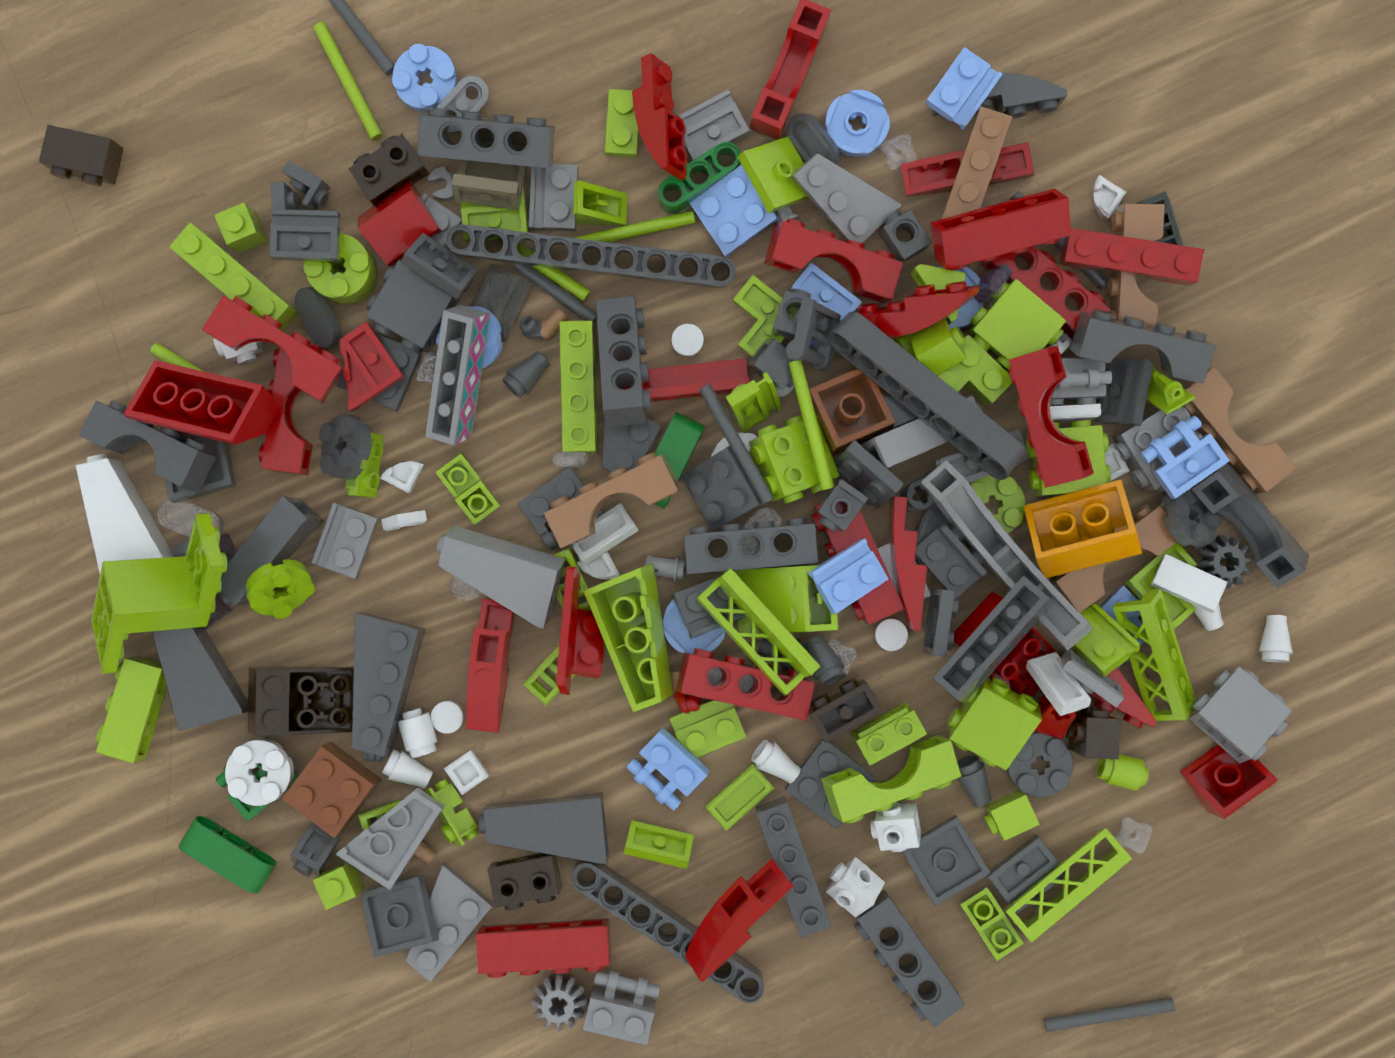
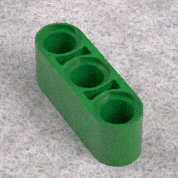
[658,142,741,214]
[654,412,705,509]
[178,816,277,894]

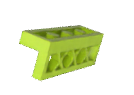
[696,568,820,696]
[1113,589,1196,721]
[1005,827,1132,943]

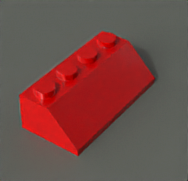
[123,360,280,445]

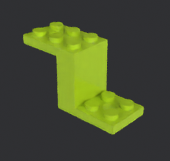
[91,513,227,674]

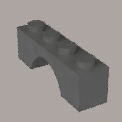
[1070,309,1216,383]
[79,400,216,492]
[1191,462,1309,588]

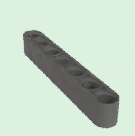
[827,311,1026,480]
[572,860,764,1003]

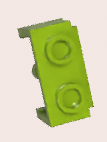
[850,702,927,766]

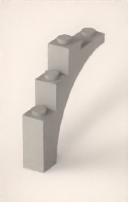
[921,460,1093,651]

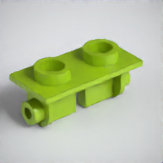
[1146,365,1195,415]
[344,432,384,498]
[424,778,478,847]

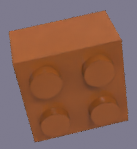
[809,369,896,456]
[282,741,382,838]

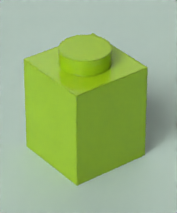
[214,203,268,253]
[910,318,967,375]
[984,790,1040,841]
[313,861,365,910]

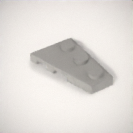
[791,153,902,243]
[336,788,445,890]
[405,863,494,982]

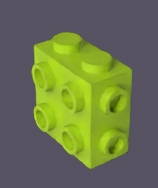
[968,279,1066,372]
[749,415,839,504]
[1026,420,1111,497]
[947,678,1042,771]

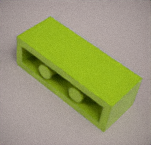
[96,656,167,763]

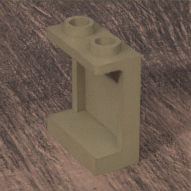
[451,118,528,211]

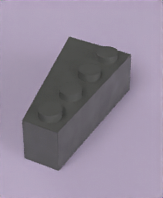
[352,612,426,757]

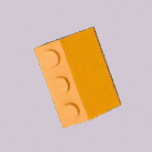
[1024,479,1143,578]

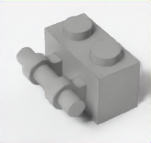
[1050,358,1112,406]
[583,970,660,1046]

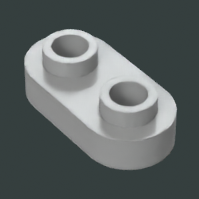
[437,76,489,134]

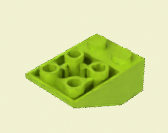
[735,565,838,633]

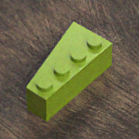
[584,563,674,712]

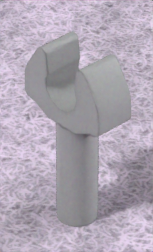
[428,166,458,202]

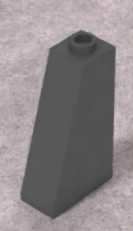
[217,496,324,606]
[153,627,248,731]
[479,793,609,864]

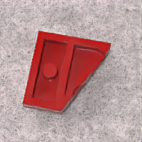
[339,322,405,412]

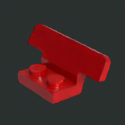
[556,567,604,695]

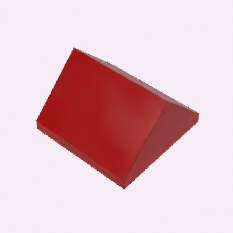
[357,180,441,267]
[1180,745,1277,819]

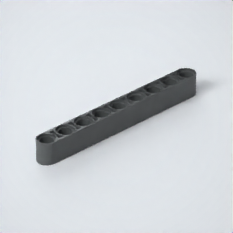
[446,224,735,288]

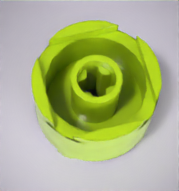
[303,233,378,304]

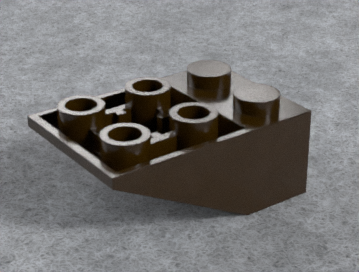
[247,667,354,736]

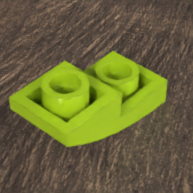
[435,452,500,525]
[960,887,1024,961]

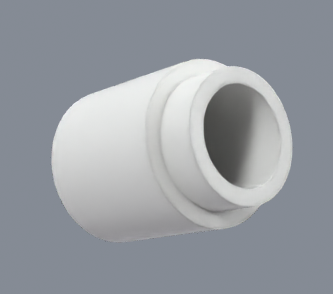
[397,708,438,758]

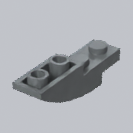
[931,72,1067,119]

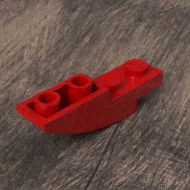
[632,53,687,180]
[857,281,979,338]
[466,598,515,733]
[685,859,794,982]

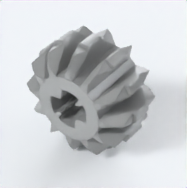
[531,974,587,1032]

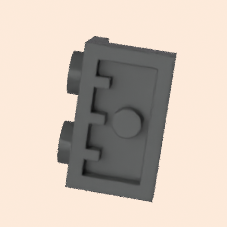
[401,233,478,299]
[915,524,988,598]

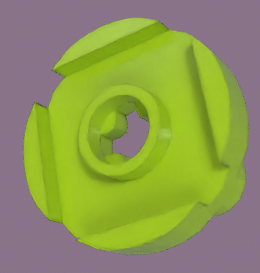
[969,475,1026,534]
[245,559,315,619]

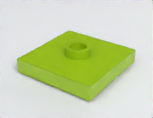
[738,137,809,213]

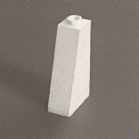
[75,454,174,573]

